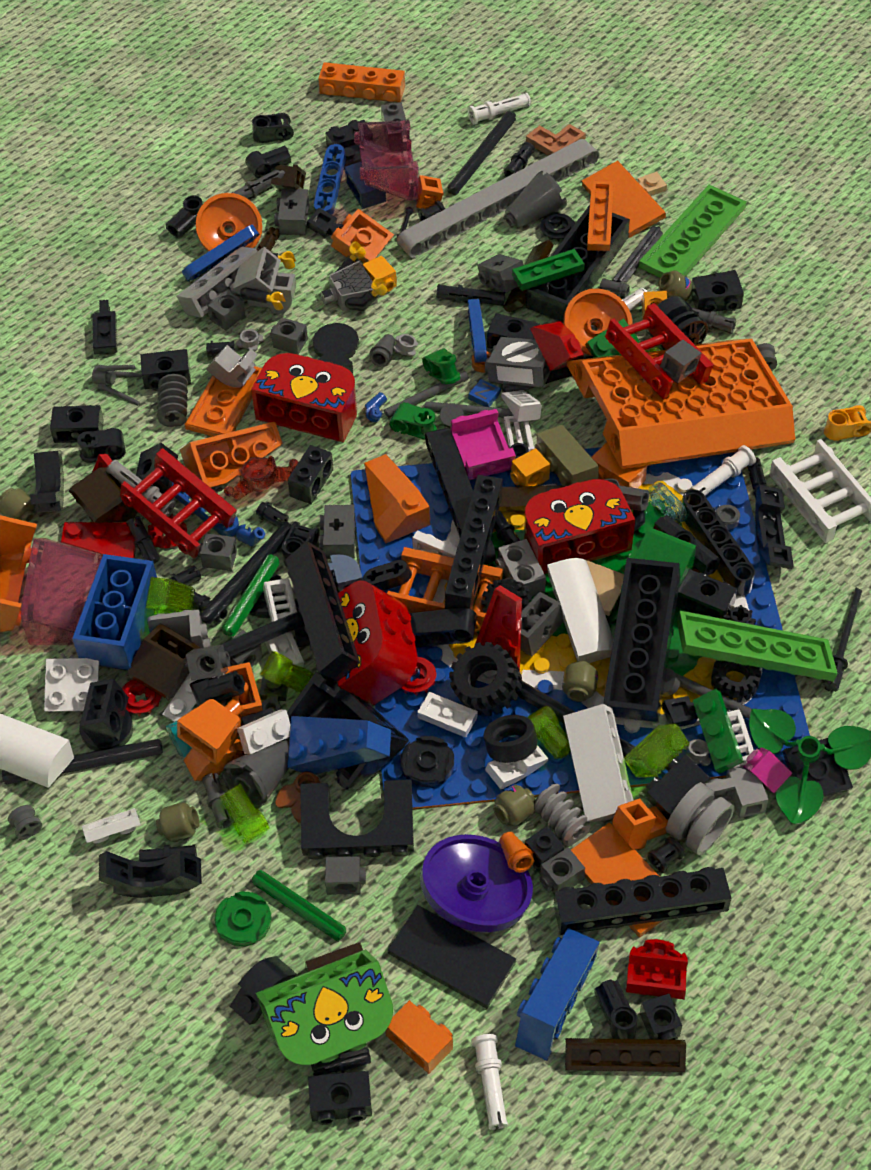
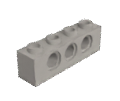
[176,247,258,318]

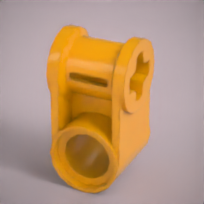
[824,405,871,441]

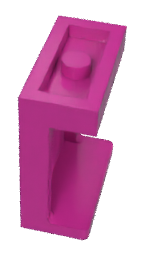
[450,409,516,480]

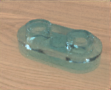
[648,482,688,524]

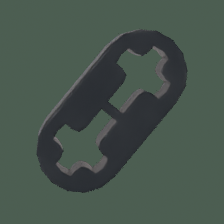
[363,560,412,591]

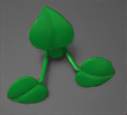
[749,709,871,824]

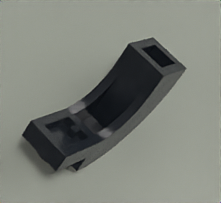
[30,450,64,513]
[99,850,202,898]

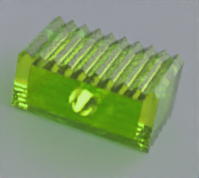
[146,577,196,615]
[624,723,689,778]

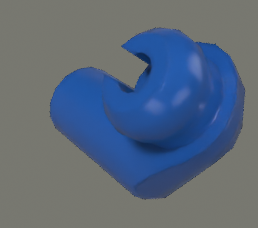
[364,392,387,422]
[236,524,265,547]

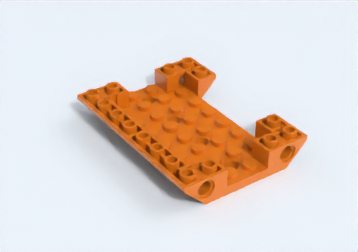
[567,339,795,469]

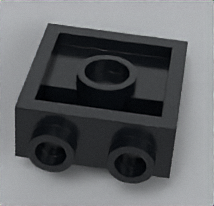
[325,120,382,170]

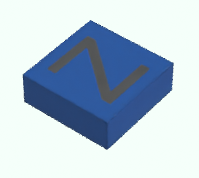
[468,379,501,407]

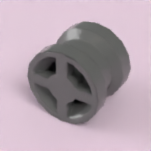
[757,343,777,371]
[8,805,42,840]

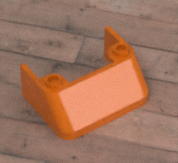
[0,515,37,632]

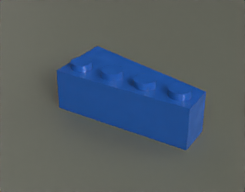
[288,716,391,775]
[515,928,600,1061]

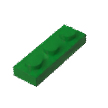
[512,249,585,291]
[693,689,744,773]

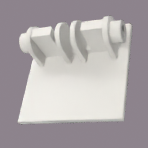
[44,658,99,712]

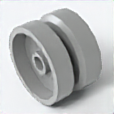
[666,782,735,855]

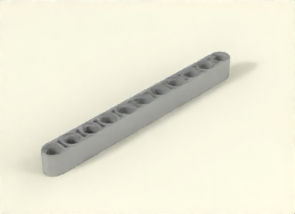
[397,139,600,258]

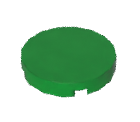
[214,891,272,947]

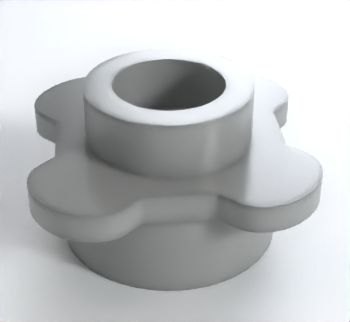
[236,329,263,351]
[393,334,418,357]
[684,739,711,766]

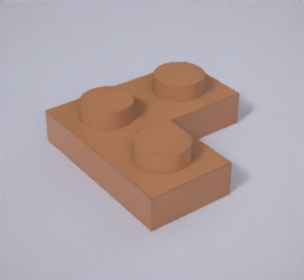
[526,124,586,156]

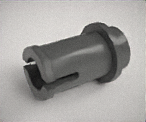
[599,278,630,299]

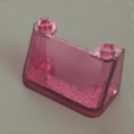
[354,120,419,201]
[21,538,102,645]

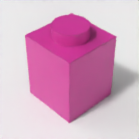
[743,747,792,793]

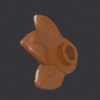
[276,772,331,823]

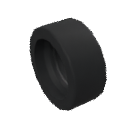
[483,715,538,763]

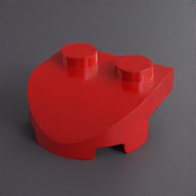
[626,939,688,1000]

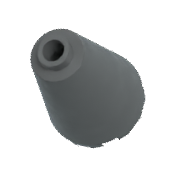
[505,171,567,228]
[223,740,290,809]

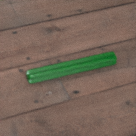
[222,554,280,637]
[252,870,346,941]

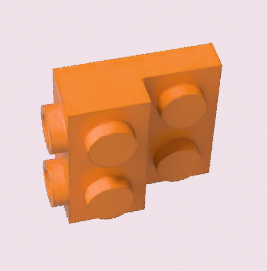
[331,209,394,263]

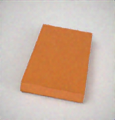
[581,160,666,238]
[185,366,262,437]
[571,822,675,938]

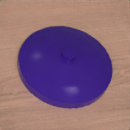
[420,834,533,932]

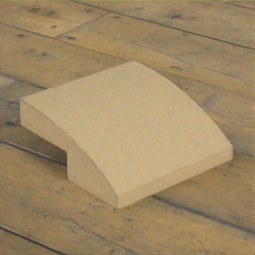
[584,559,624,616]

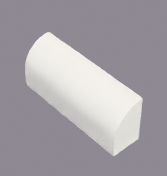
[547,558,614,663]
[563,704,633,822]
[0,714,74,788]

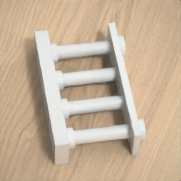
[769,439,871,543]

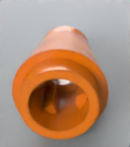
[499,832,534,873]

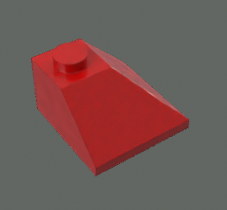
[530,321,584,371]

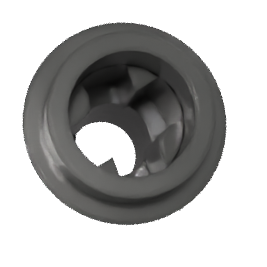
[370,334,396,366]

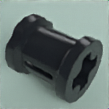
[418,200,445,221]
[647,836,685,873]

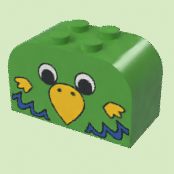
[256,949,393,1065]

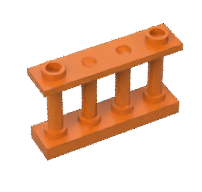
[387,547,503,631]

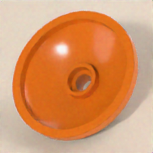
[196,193,262,251]
[563,288,633,356]

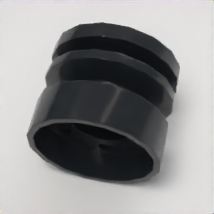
[646,296,708,350]

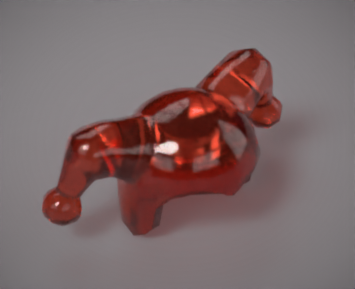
[224,456,299,500]

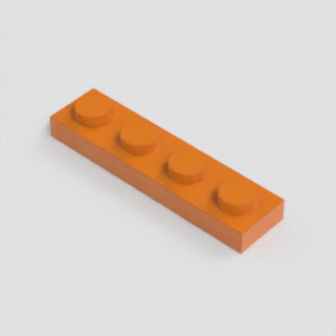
[587,181,614,251]

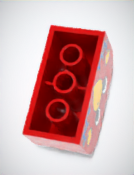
[251,353,357,443]
[524,479,635,574]
[338,581,417,705]

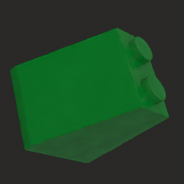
[620,527,696,597]

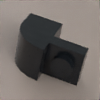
[229,956,297,1025]

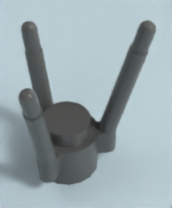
[92,365,142,405]

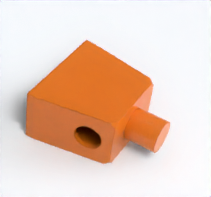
[177,699,243,765]

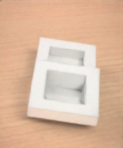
[485,745,549,789]

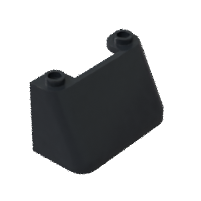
[287,671,409,791]

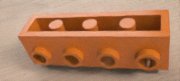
[318,62,405,102]

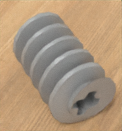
[534,783,591,846]

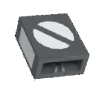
[485,337,551,387]

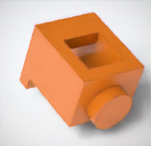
[415,175,444,209]

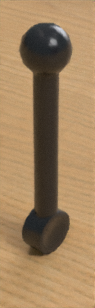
[397,207,414,238]

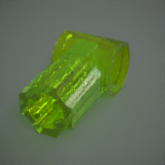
[260,651,314,693]
[527,705,571,759]
[219,784,270,844]

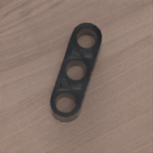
[410,608,477,647]

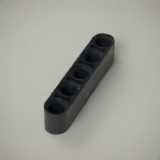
[680,489,755,596]

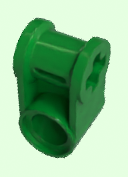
[422,348,461,385]
[389,402,437,439]

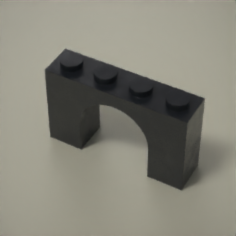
[301,780,414,860]

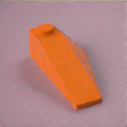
[180,422,283,488]
[364,454,430,543]

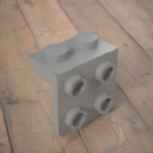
[147,610,211,664]

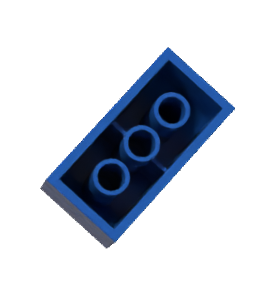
[72,554,159,671]

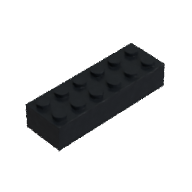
[526,205,630,322]
[603,558,681,723]

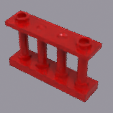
[605,303,714,400]
[120,448,237,559]

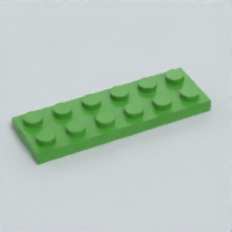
[639,185,747,278]
[676,611,838,682]

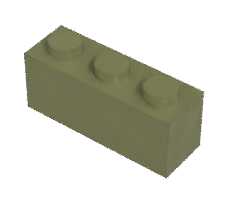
[535,425,599,486]

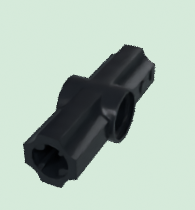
[653,515,721,576]

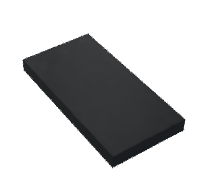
[388,905,517,1009]

